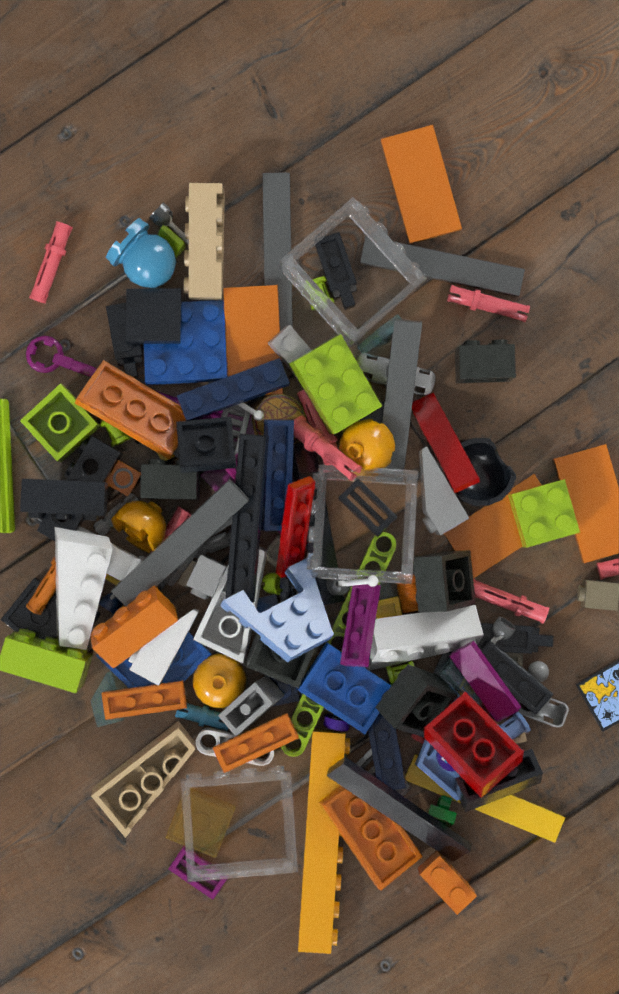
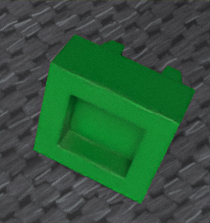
[426,795,457,828]

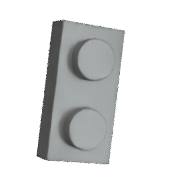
[268,324,311,379]

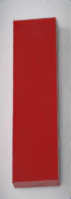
[412,393,480,493]
[276,476,316,578]

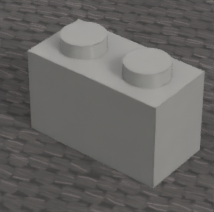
[186,555,228,599]
[218,675,285,737]

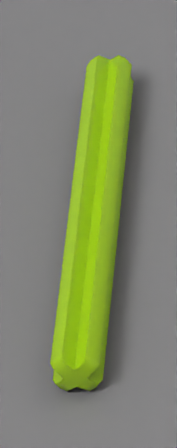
[0,399,15,533]

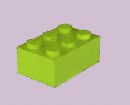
[289,334,382,434]
[0,628,93,693]

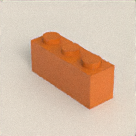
[90,585,178,669]

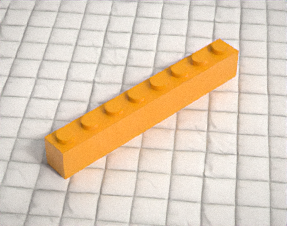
[298,729,350,954]

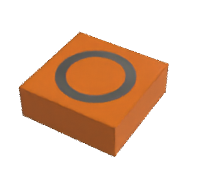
[106,460,141,496]

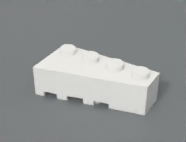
[55,527,113,650]
[367,605,484,671]

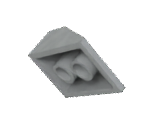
[418,447,469,535]

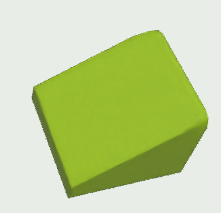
[158,225,186,258]

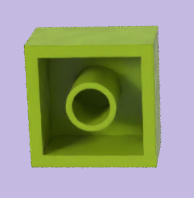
[20,383,101,462]
[508,479,580,548]

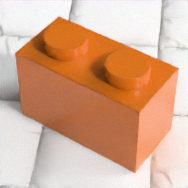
[418,850,477,915]

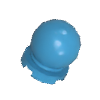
[106,218,177,288]

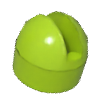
[262,573,283,595]

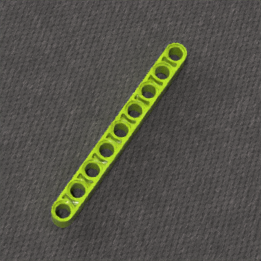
[282,532,396,757]

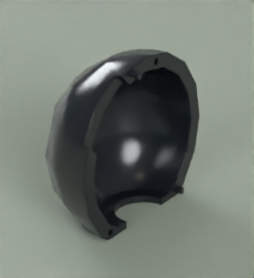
[446,438,516,507]

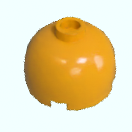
[339,419,395,474]
[111,501,167,553]
[193,653,247,708]

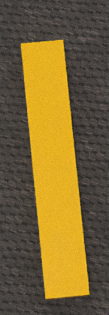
[405,754,565,843]

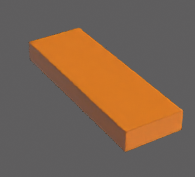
[101,680,187,720]
[213,712,299,773]

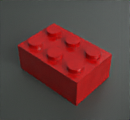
[424,692,524,798]

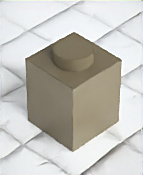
[577,580,619,611]

